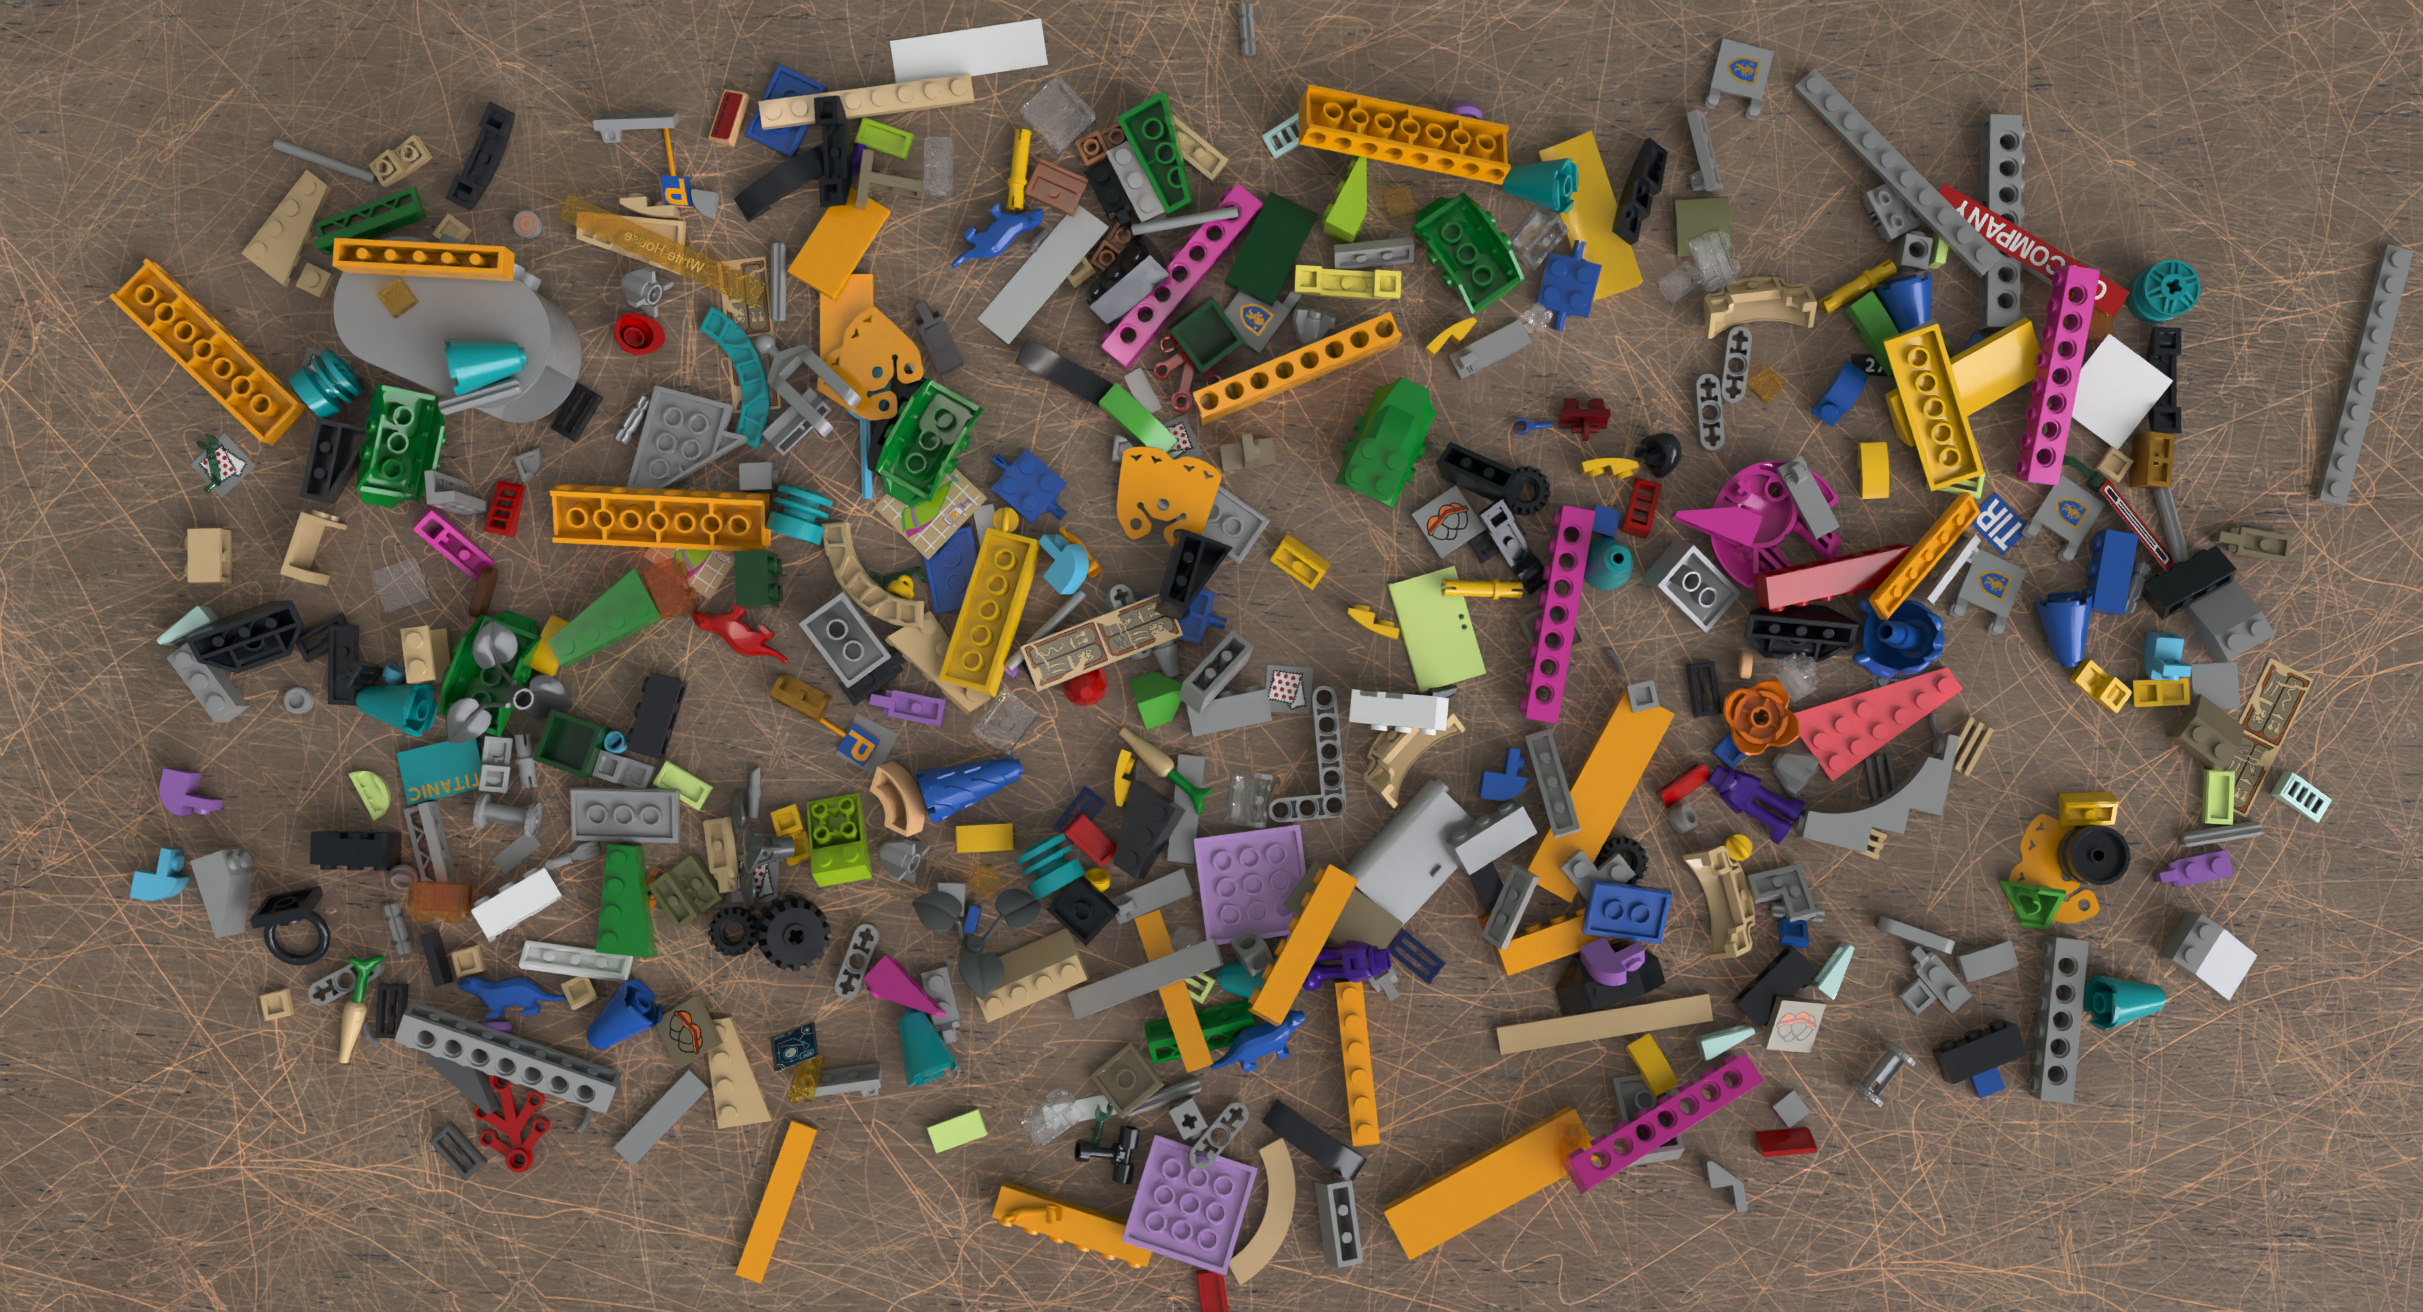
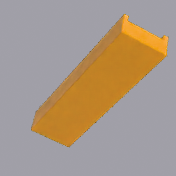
[1299,84,1511,185]
[109,258,309,446]
[1193,311,1402,425]
[550,483,771,551]
[1524,689,1675,903]
[1383,1105,1598,1261]

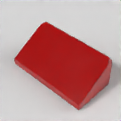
[1655,763,1710,808]
[1755,1127,1817,1157]

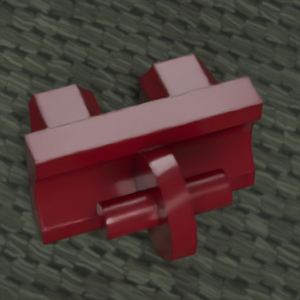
[1558,398,1611,441]

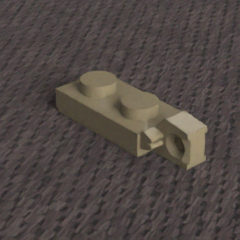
[2211,527,2293,563]

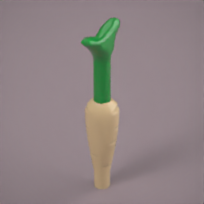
[1119,727,1213,815]
[338,955,385,1063]

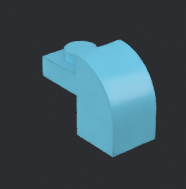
[1038,534,1089,594]
[2144,631,2192,681]
[129,847,189,901]

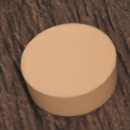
[1738,652,1753,679]

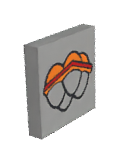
[1411,485,1485,559]

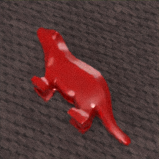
[691,603,788,663]

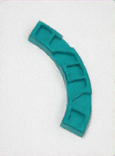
[699,306,770,449]

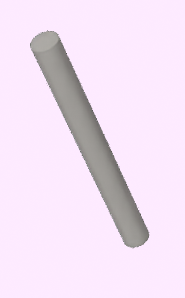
[273,139,377,184]
[1131,206,1239,236]
[1004,589,1086,672]

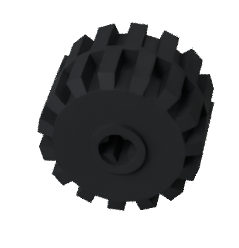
[754,895,831,971]

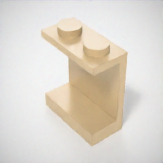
[280,510,348,586]
[400,625,453,685]

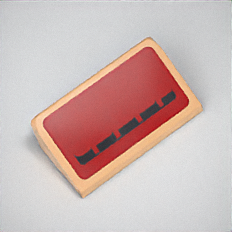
[708,89,750,148]

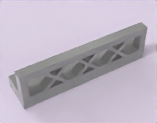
[424,470,490,515]
[403,801,463,913]

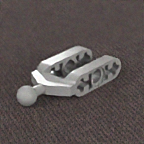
[755,333,863,438]

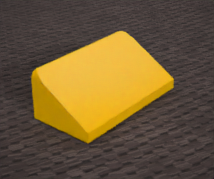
[1269,534,1330,591]
[2058,792,2119,826]

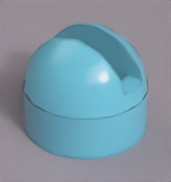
[382,663,406,685]
[604,731,628,754]

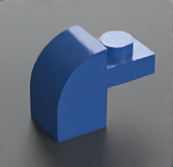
[1811,360,1868,427]
[1478,748,1527,801]

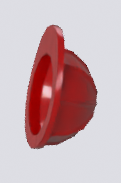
[613,313,665,356]
[1062,667,1108,706]

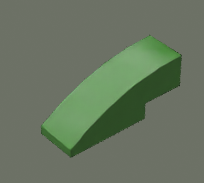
[1845,291,1899,377]
[1099,383,1178,461]

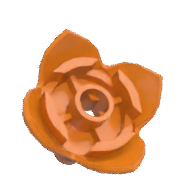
[1723,679,1800,755]

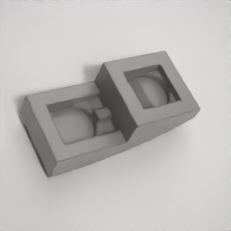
[478,733,513,793]
[592,750,657,788]
[1956,940,2019,983]

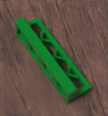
[313,187,427,255]
[1144,999,1255,1064]

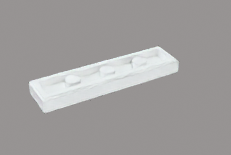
[519,940,633,982]

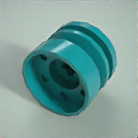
[2126,259,2201,324]
[289,348,365,420]
[765,484,833,545]
[1014,833,1086,901]

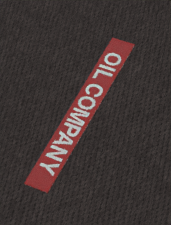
[1939,183,2130,317]

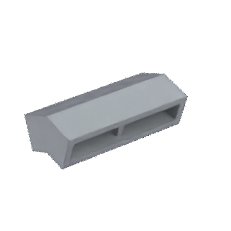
[762,388,831,456]

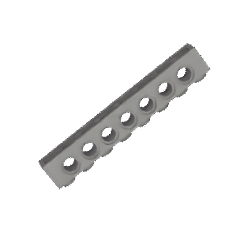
[1978,114,2026,332]
[394,1001,622,1113]

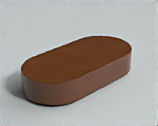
[469,566,498,619]

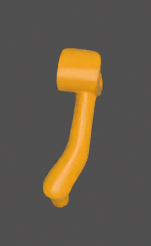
[1059,527,1102,578]
[1001,1205,1062,1224]

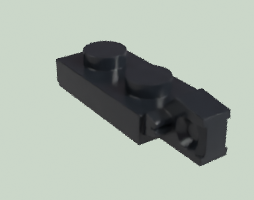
[1085,160,1133,231]
[916,301,964,376]
[839,651,907,706]

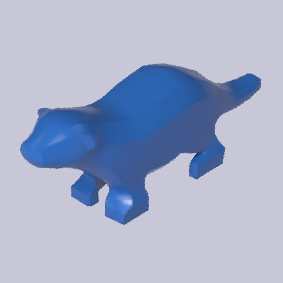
[951,203,1044,268]
[458,976,566,1019]
[1210,1010,1305,1073]

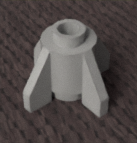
[621,267,673,318]
[1293,304,1337,347]
[1772,751,1821,798]
[878,839,930,884]

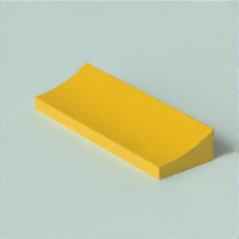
[1537,130,1643,301]
[1885,317,2041,447]
[1882,318,1985,492]
[939,527,1043,698]

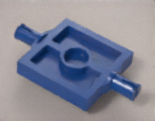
[1536,240,1602,332]
[991,449,1067,524]
[1137,578,1227,645]

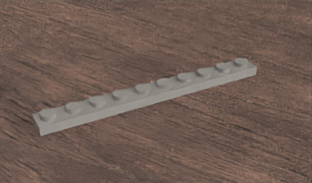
[1794,68,2003,278]
[2315,244,2414,507]

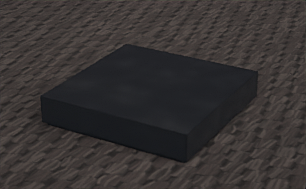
[1047,875,1120,946]

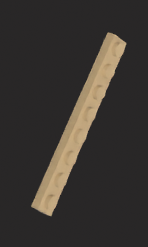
[758,74,975,130]

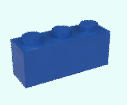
[2081,529,2139,616]

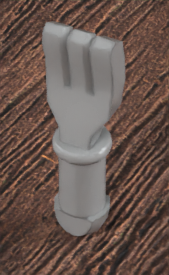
[543,841,603,871]

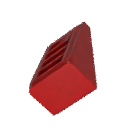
[1621,477,1662,539]
[484,480,526,538]

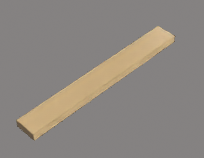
[1495,993,1713,1055]

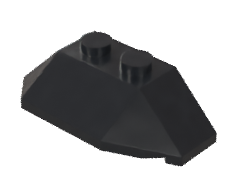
[186,600,304,673]
[1744,604,1859,662]
[1555,940,1666,1015]

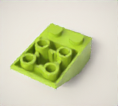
[1321,155,1367,244]
[806,793,872,887]

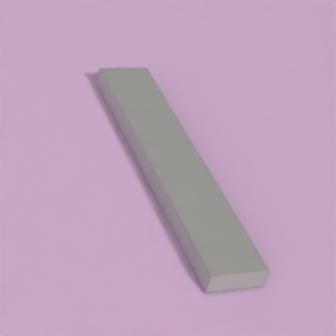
[1067,938,1224,1019]

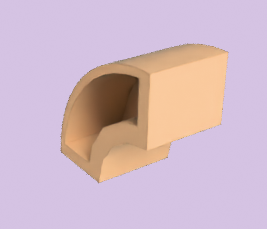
[869,761,925,837]

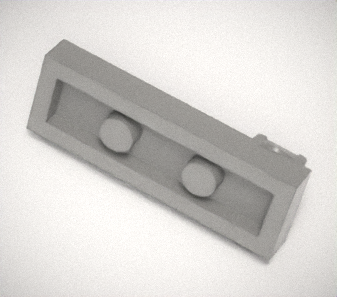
[1686,110,1723,193]
[593,111,679,143]
[1333,232,1415,270]
[1448,319,1532,380]
[1775,455,1840,540]
[1911,531,1981,604]
[1481,864,1540,950]
[1109,868,1194,925]
[798,1062,883,1099]

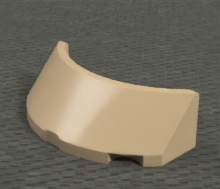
[1703,276,1817,339]
[1364,710,1466,808]
[1682,845,1755,960]

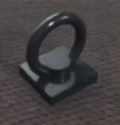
[250,886,331,966]

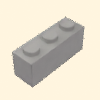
[1106,141,1166,223]
[1178,630,1254,714]
[167,643,250,723]
[1187,685,1272,737]
[1446,800,1537,875]
[1314,1177,1363,1268]

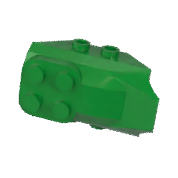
[1410,193,1524,314]
[1334,377,1437,509]
[875,378,984,508]
[355,383,446,508]
[440,610,541,737]

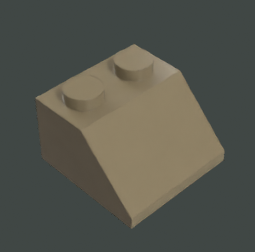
[2167,694,2245,770]

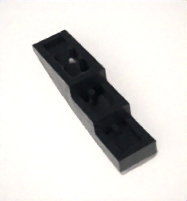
[1612,137,1668,245]
[1015,339,1114,409]

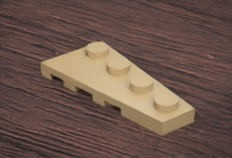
[241,170,331,287]
[576,212,686,275]
[885,611,991,714]
[708,1016,773,1129]

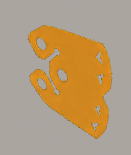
[817,306,923,420]
[1116,446,1222,548]
[2007,813,2100,924]

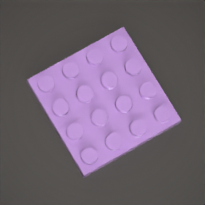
[1193,824,1306,945]
[1121,1135,1258,1276]

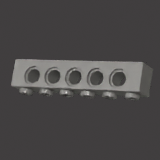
[2029,935,2089,1104]

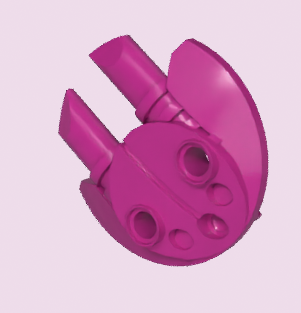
[1709,460,1841,590]

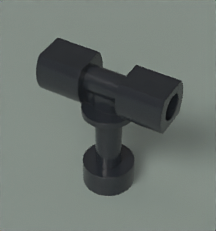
[1074,1126,1140,1184]

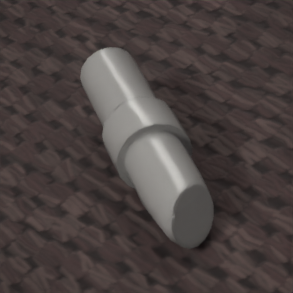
[747,766,761,818]

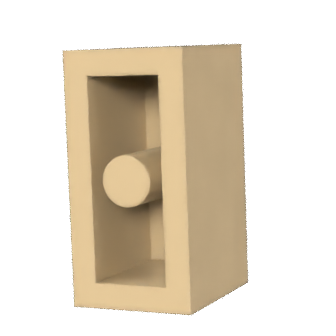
[185,528,232,584]

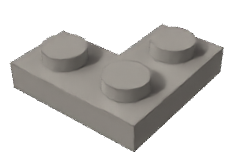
[1559,849,1635,901]
[1747,864,1817,922]

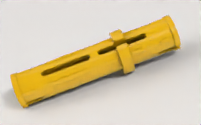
[1006,129,1032,211]
[1818,259,1897,315]
[1441,579,1523,600]

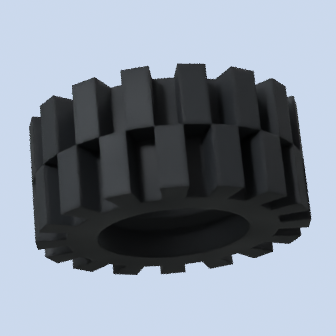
[1508,466,1551,516]
[1596,837,1648,884]
[708,906,757,957]

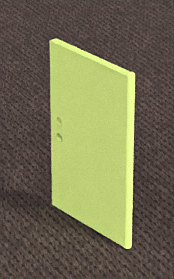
[1388,566,1486,692]

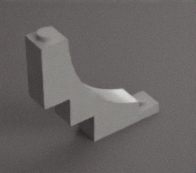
[1794,734,1959,853]

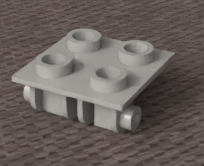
[1862,183,1925,243]

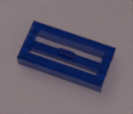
[1052,786,1106,844]
[1388,929,1446,984]

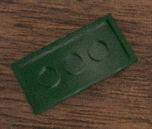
[1224,191,1318,307]

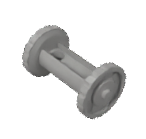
[473,793,542,838]
[1850,1040,1916,1108]

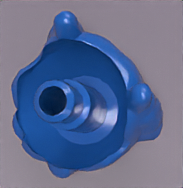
[1852,599,1945,679]

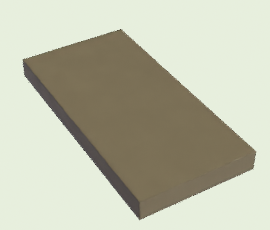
[1284,861,1403,949]

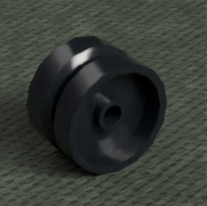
[2057,826,2131,885]

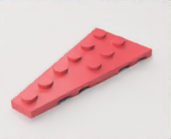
[1793,667,1963,781]

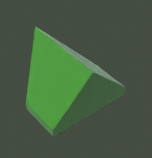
[1129,671,1182,730]
[1998,880,2066,930]

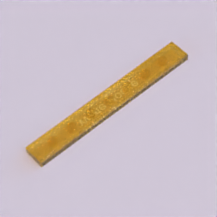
[559,194,767,308]

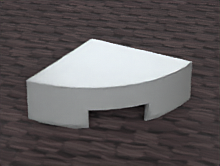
[691,189,720,221]
[1111,435,1138,463]
[514,448,543,483]

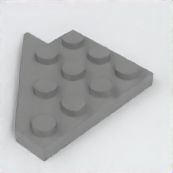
[627,385,748,489]

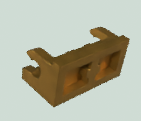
[2129,431,2175,490]
[768,672,833,724]

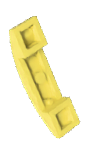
[1294,265,1401,300]

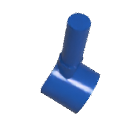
[1515,418,1552,435]

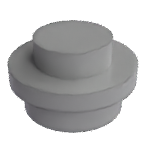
[390,865,418,890]

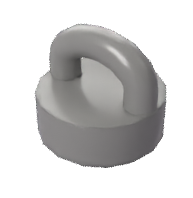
[1668,804,1698,833]

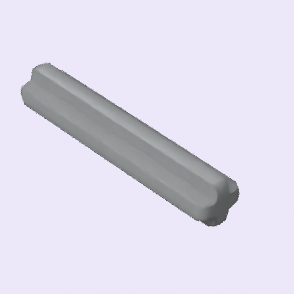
[770,243,787,322]
[438,378,522,415]
[2153,488,2190,564]
[2179,821,2262,847]
[1127,1077,1201,1117]

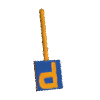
[658,128,694,208]
[820,717,881,767]

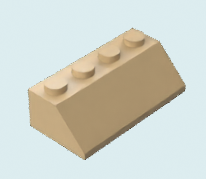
[976,928,1089,1023]

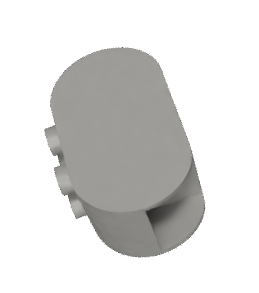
[333,234,582,423]

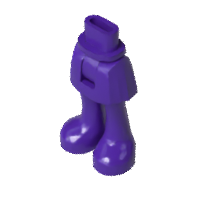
[1707,765,1805,844]
[1302,940,1391,991]

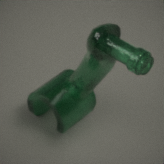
[197,434,221,493]
[2062,455,2105,492]
[869,566,928,587]
[1092,1103,1113,1147]

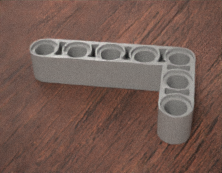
[1268,686,1346,822]

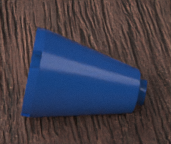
[1876,272,1932,334]
[2035,591,2093,667]
[587,979,663,1049]

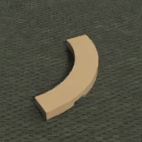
[822,522,924,628]
[1229,1137,1296,1285]

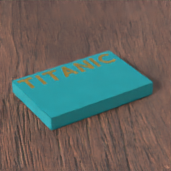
[396,737,482,805]

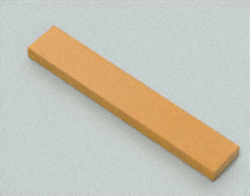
[1868,492,1980,620]
[1134,909,1214,1073]
[735,1119,818,1283]

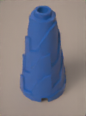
[915,756,1024,824]

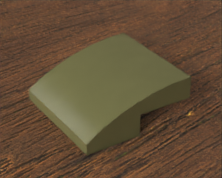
[1673,196,1731,256]
[647,853,726,930]

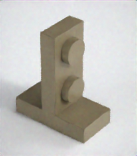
[854,149,925,210]
[1219,433,1276,473]

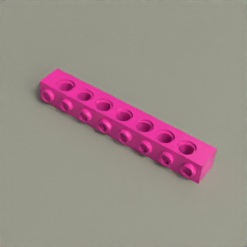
[1101,183,1263,371]
[2015,265,2100,486]
[1519,505,1595,724]
[1563,1053,1764,1195]

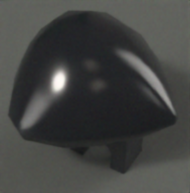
[1633,433,1682,478]

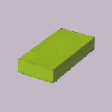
[854,117,914,161]

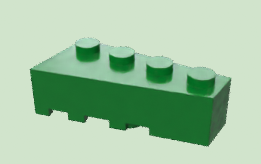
[1116,91,1194,215]
[548,568,663,669]
[595,843,657,958]

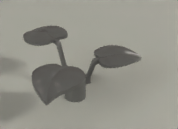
[446,621,572,743]
[730,788,795,911]
[912,889,1041,1000]

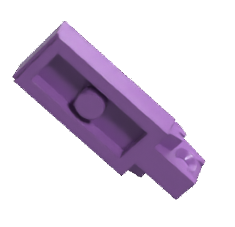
[869,690,946,726]
[2153,849,2233,887]

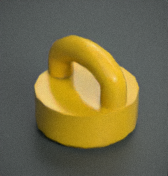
[992,507,1019,533]
[887,575,914,600]
[1723,834,1752,861]
[1084,867,1111,893]

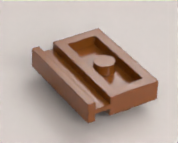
[1024,158,1089,217]

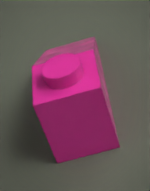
[412,505,495,581]
[1670,505,1763,549]
[863,955,947,1018]

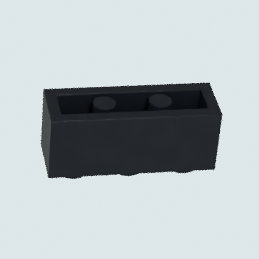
[1436,442,1524,509]
[2142,546,2237,620]
[626,672,688,759]
[1731,946,1817,1028]
[1932,1019,2028,1084]

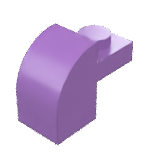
[159,768,223,816]
[1580,936,1645,986]

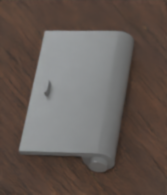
[1343,779,1475,928]

